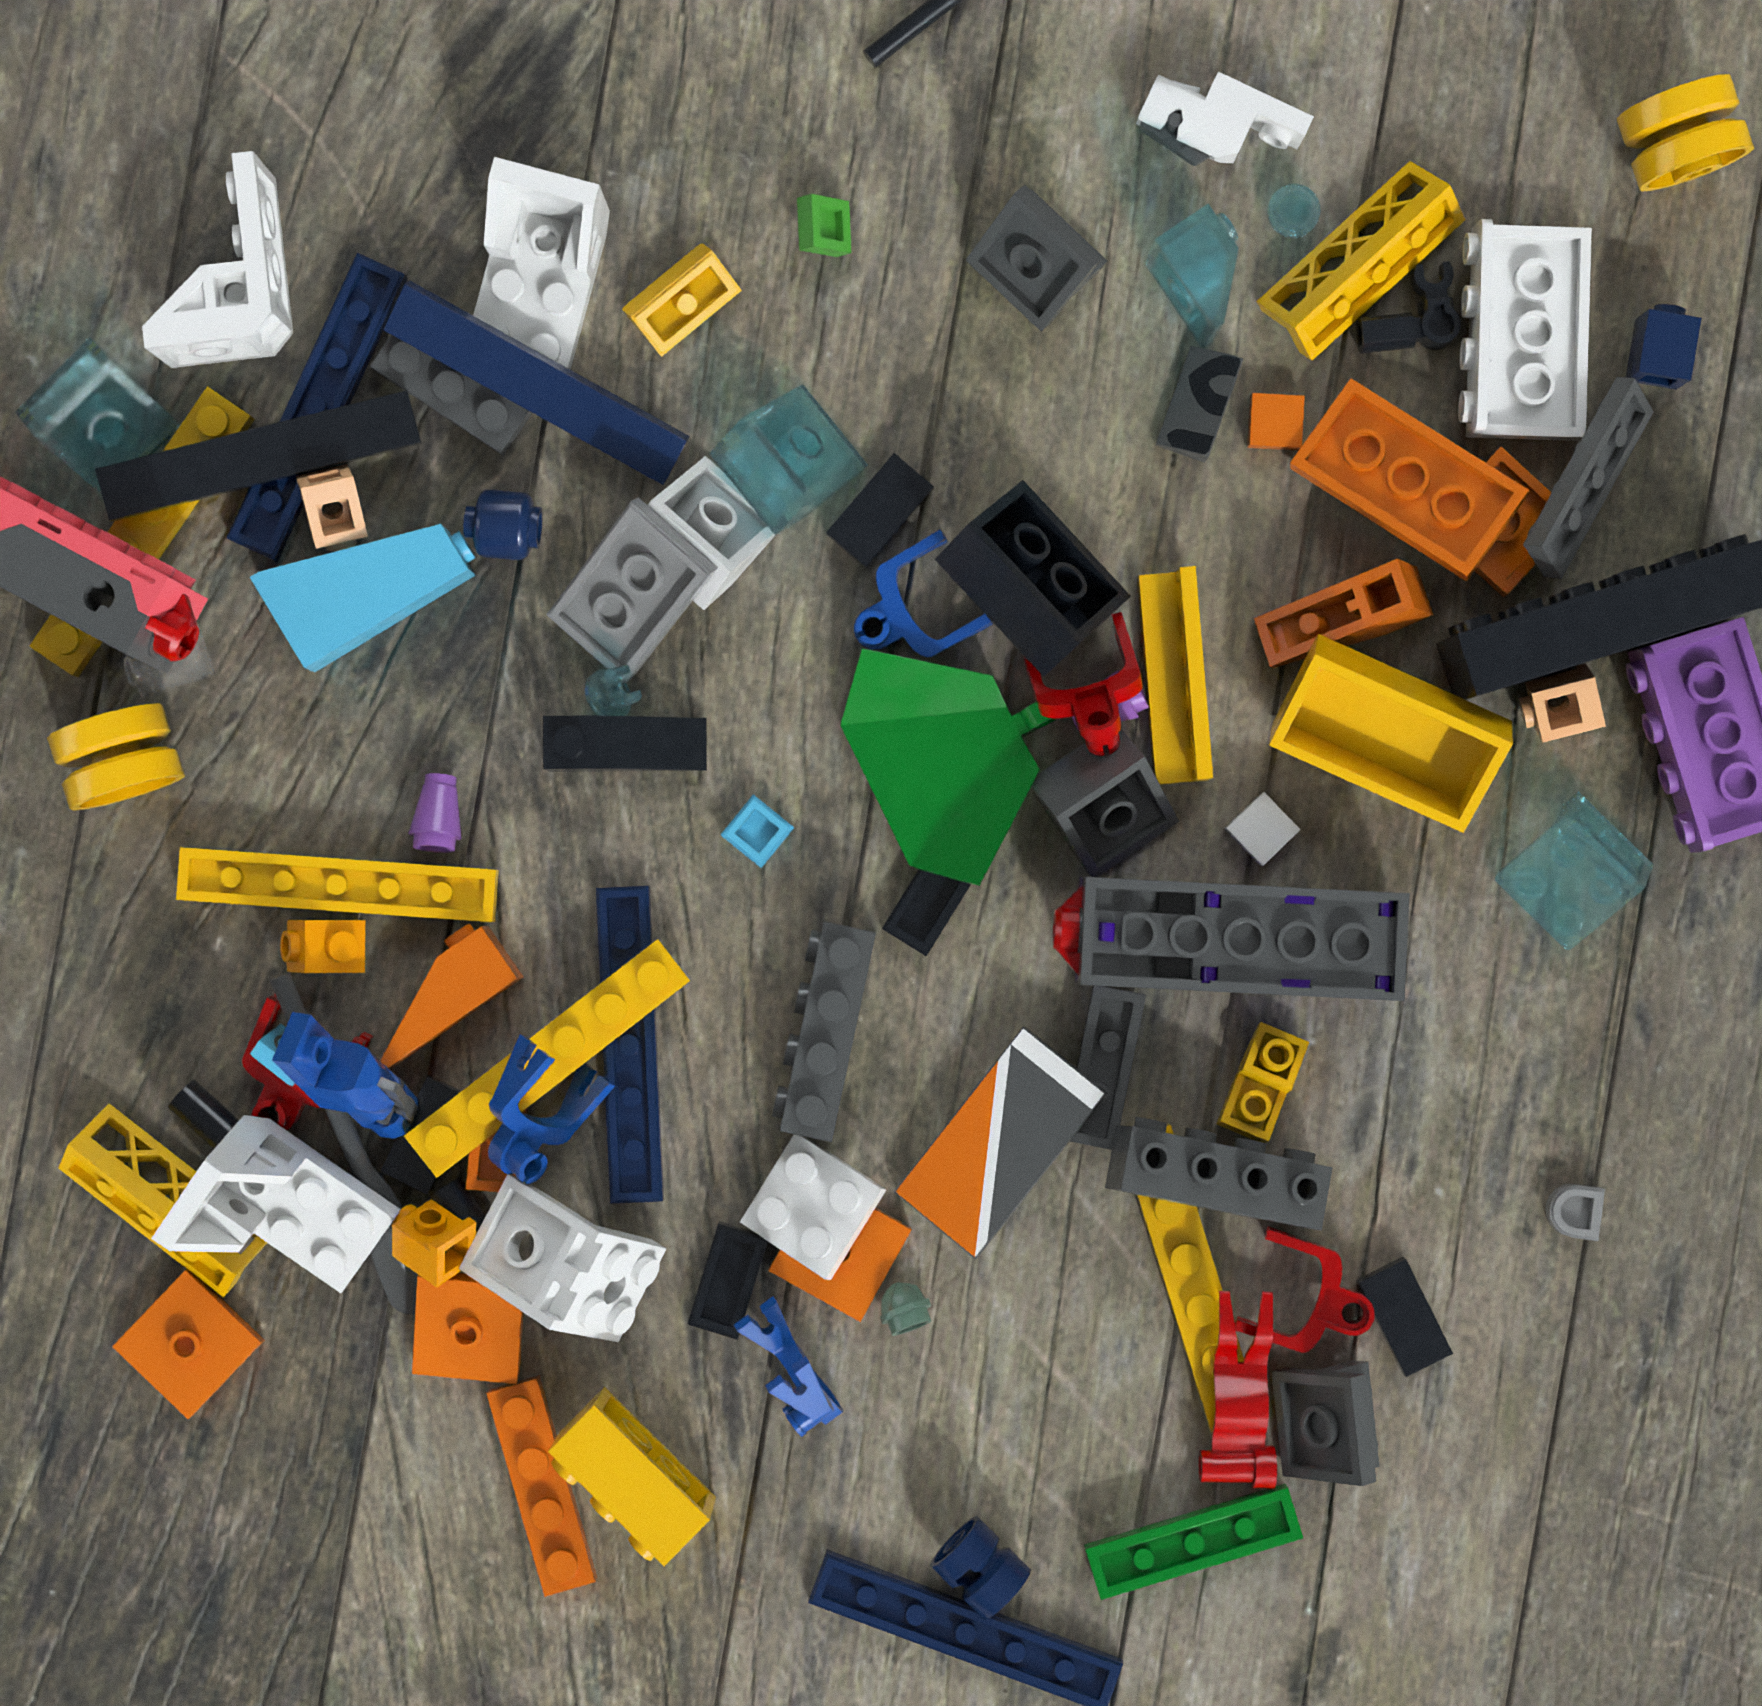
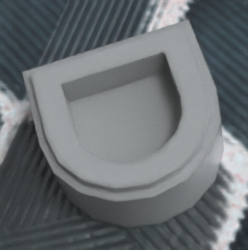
[1545,1184,1605,1241]

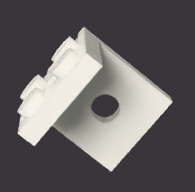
[459,1174,666,1342]

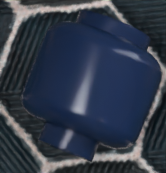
[463,489,543,560]

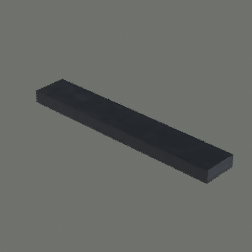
[95,390,422,522]

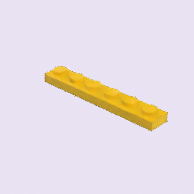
[29,386,255,677]
[176,847,499,922]
[404,939,690,1178]
[1137,1123,1244,1435]

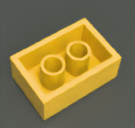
[548,1386,716,1566]

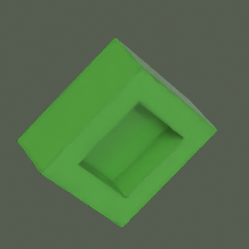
[797,194,852,257]

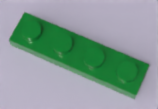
[1084,1483,1304,1600]

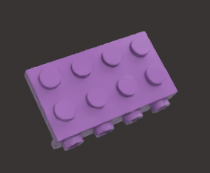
[1626,617,1762,853]

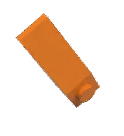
[1254,558,1433,668]
[380,923,524,1069]

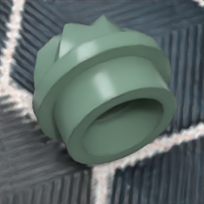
[880,1282,932,1336]

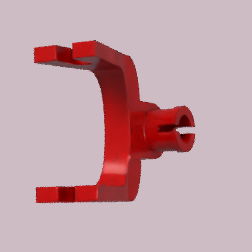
[1024,612,1143,756]
[242,994,374,1130]
[1235,1226,1375,1353]

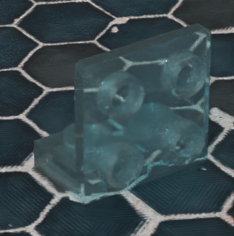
[1495,791,1654,950]

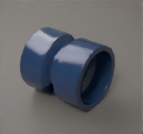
[930,1516,1031,1620]

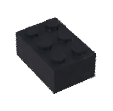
[935,480,1131,676]

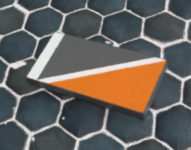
[894,1027,1108,1259]

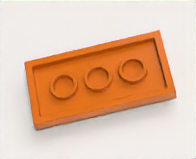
[1290,378,1529,582]

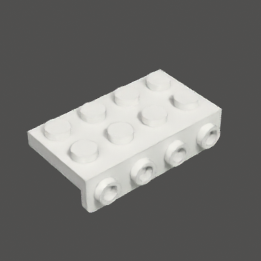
[1458,219,1592,441]

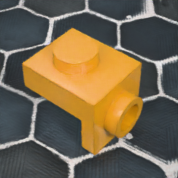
[280,920,366,973]

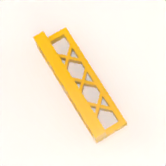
[1256,161,1465,361]
[1137,566,1213,785]
[58,1103,267,1298]

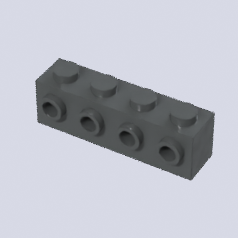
[772,921,876,1142]
[1105,1117,1333,1231]

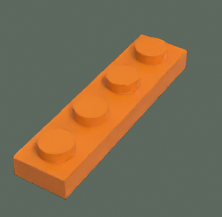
[486,1375,597,1597]

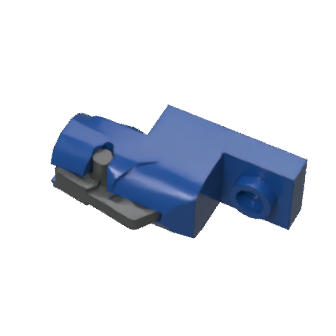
[272,1012,419,1139]

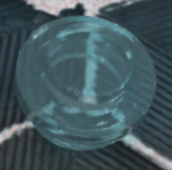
[1267,184,1321,238]

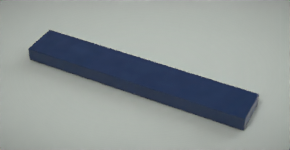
[226,253,408,562]
[383,280,690,485]
[596,886,664,1204]
[808,1549,1123,1706]

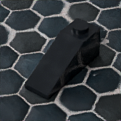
[543,715,707,772]

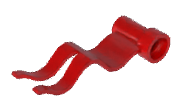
[1198,1291,1277,1489]

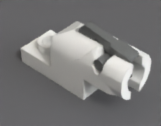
[1136,72,1314,166]

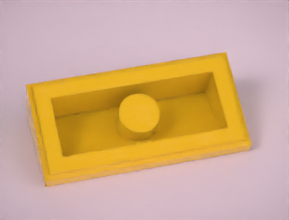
[622,243,742,357]

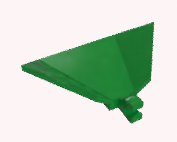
[840,648,1056,886]

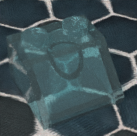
[1145,204,1239,349]
[16,337,181,494]
[709,384,868,535]

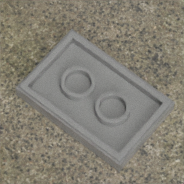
[546,497,718,684]

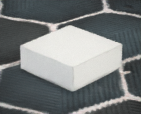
[1224,792,1301,866]

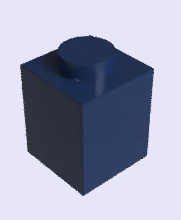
[1626,304,1702,390]

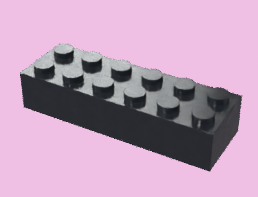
[1436,534,1762,700]

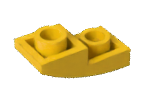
[1216,1022,1309,1143]

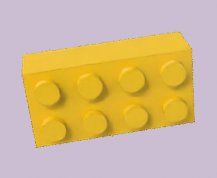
[1269,634,1513,833]

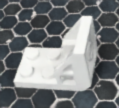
[142,151,293,368]
[473,157,610,370]
[151,1115,401,1293]

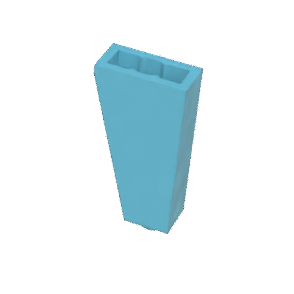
[250,524,476,672]

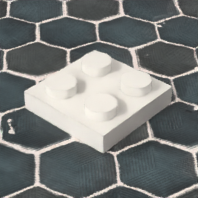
[740,1134,886,1280]

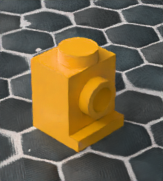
[392,1199,476,1287]

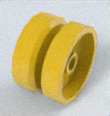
[1617,74,1755,192]
[47,703,185,811]

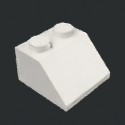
[648,456,784,610]

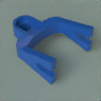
[854,530,994,658]
[488,1034,615,1184]
[734,1296,843,1437]

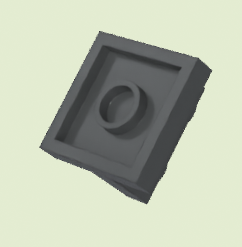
[966,185,1107,332]
[1271,1360,1380,1486]

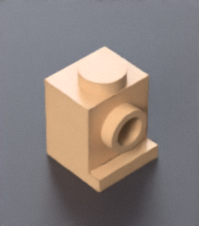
[296,464,368,551]
[1518,663,1606,742]

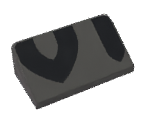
[1155,346,1243,463]

